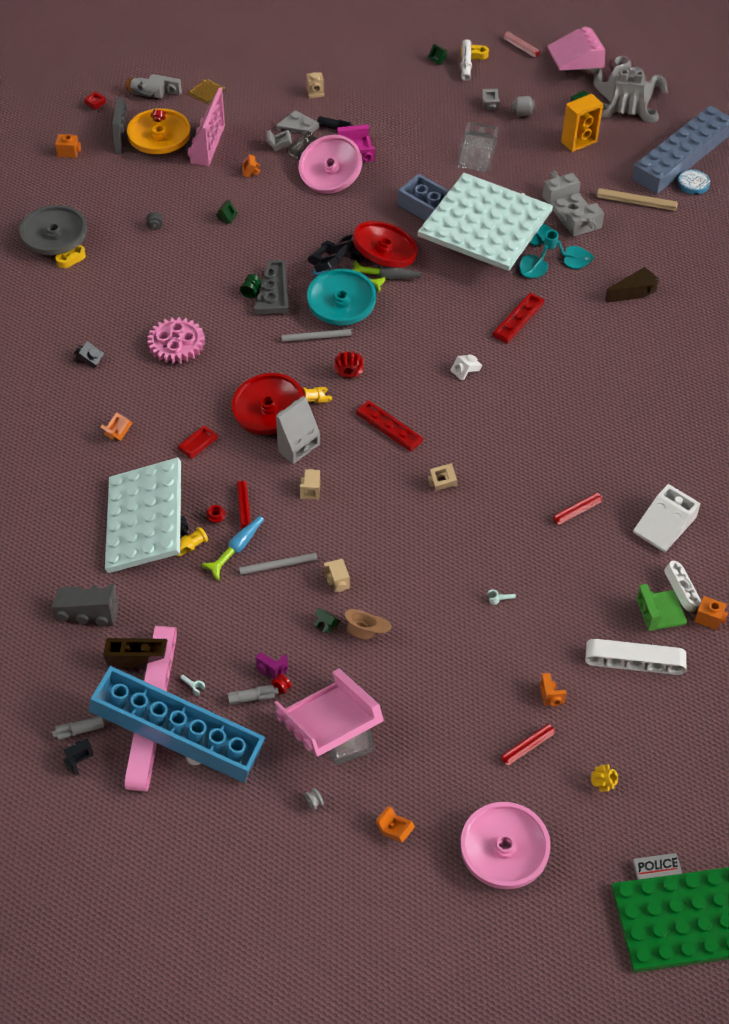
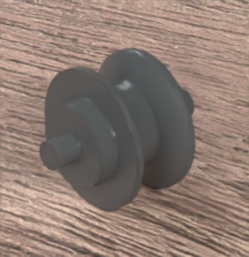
[146,212,163,230]

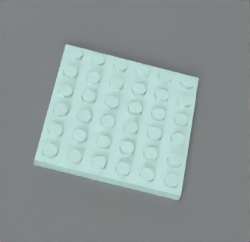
[418,173,553,271]

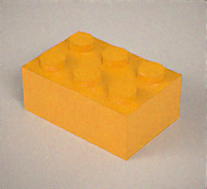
[561,94,603,152]

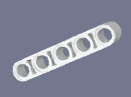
[585,639,686,675]

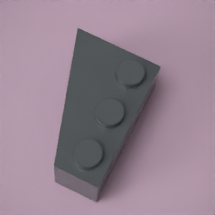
[52,584,119,626]

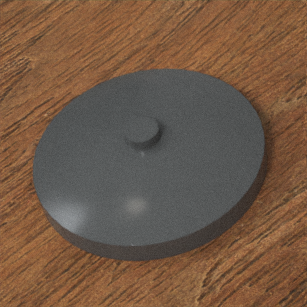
[19,205,88,255]

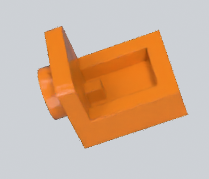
[100,412,133,441]
[376,806,415,843]

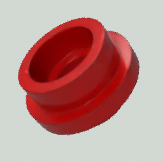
[150,109,166,122]
[206,505,226,523]

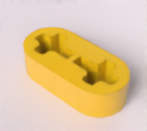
[460,45,489,60]
[56,245,86,269]

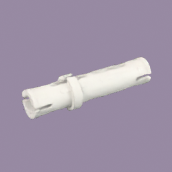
[460,40,472,81]

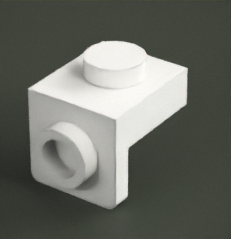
[451,354,482,380]

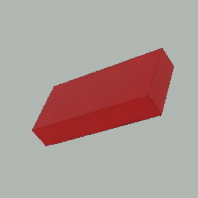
[178,425,218,459]

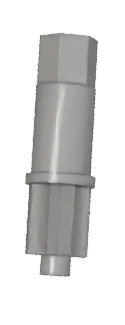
[228,685,279,705]
[52,716,104,740]

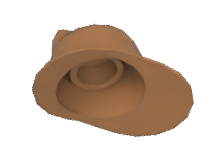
[345,609,392,640]

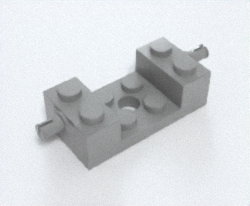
[542,170,604,237]

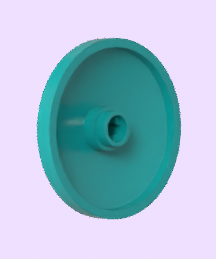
[307,269,376,325]

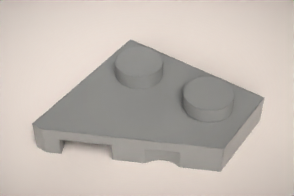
[276,110,319,136]

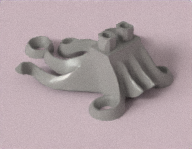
[587,56,668,123]

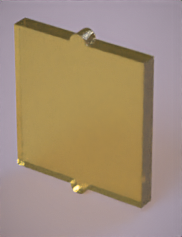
[189,78,226,104]

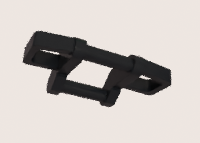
[308,234,354,272]

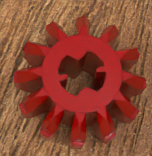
[334,350,364,379]

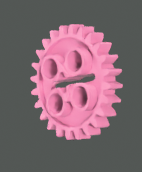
[147,317,205,364]

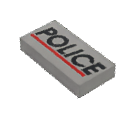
[632,853,682,880]

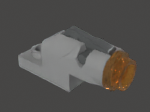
[125,74,182,99]

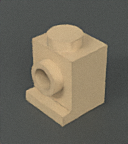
[306,72,324,98]
[428,463,457,491]
[300,469,321,500]
[324,559,350,592]

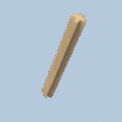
[597,188,678,211]

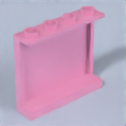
[275,668,384,757]

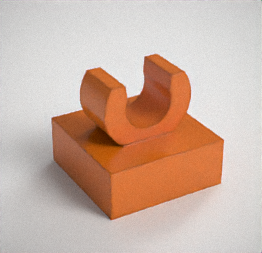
[242,154,261,178]

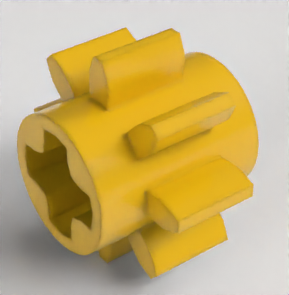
[591,764,618,792]

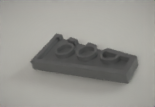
[112,97,128,154]
[254,260,289,314]

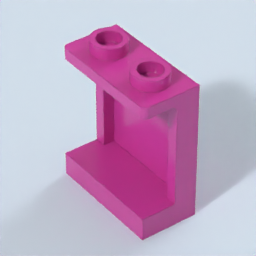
[337,124,375,162]

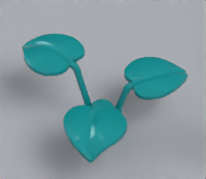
[520,224,594,278]

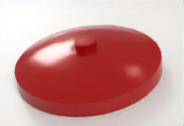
[352,221,418,268]
[232,373,304,435]

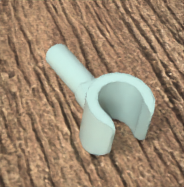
[488,589,516,605]
[180,675,205,696]

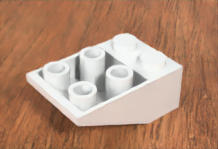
[633,484,701,553]

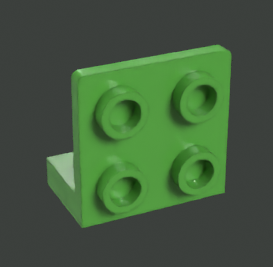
[636,584,687,631]

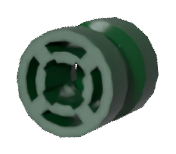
[240,274,262,298]

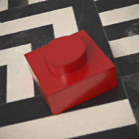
[84,92,107,110]

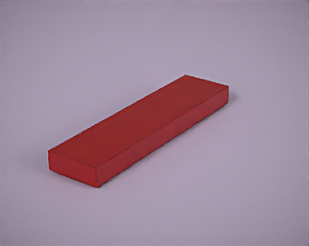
[493,292,545,344]
[356,400,423,452]

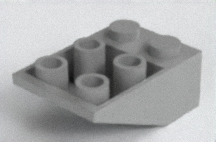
[276,396,320,464]

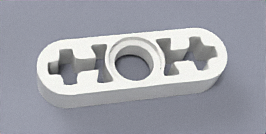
[664,561,701,612]

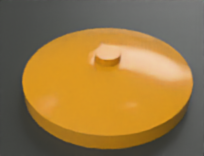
[127,108,191,154]

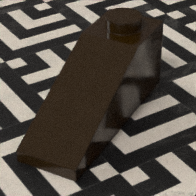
[605,267,659,303]
[103,638,168,669]

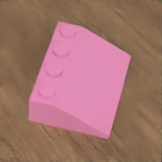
[547,27,606,70]
[188,88,225,166]

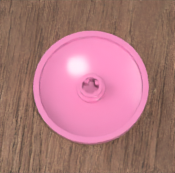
[299,135,362,194]
[460,802,550,889]

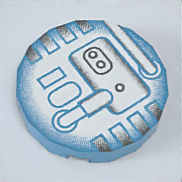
[678,169,710,195]

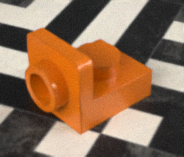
[540,673,567,706]

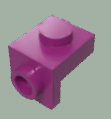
[255,651,289,679]

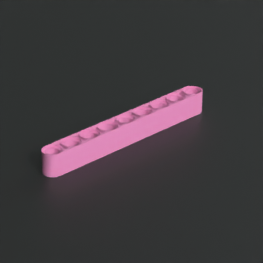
[125,626,177,792]

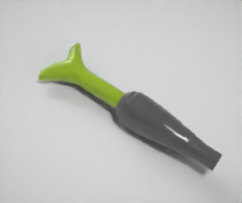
[352,260,421,279]

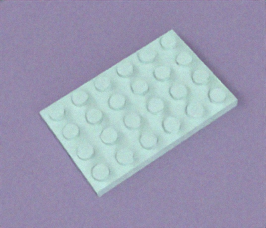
[105,458,181,573]

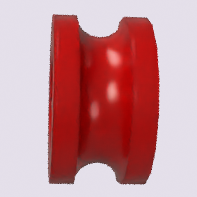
[271,673,292,694]

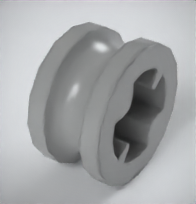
[304,788,324,810]

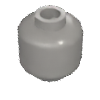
[512,96,535,117]

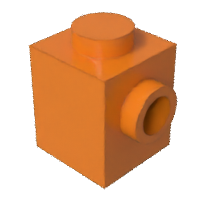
[55,134,81,158]
[694,596,728,630]

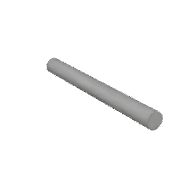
[281,329,352,342]
[239,553,317,575]

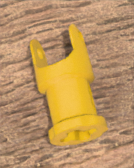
[302,387,332,403]
[176,527,208,556]

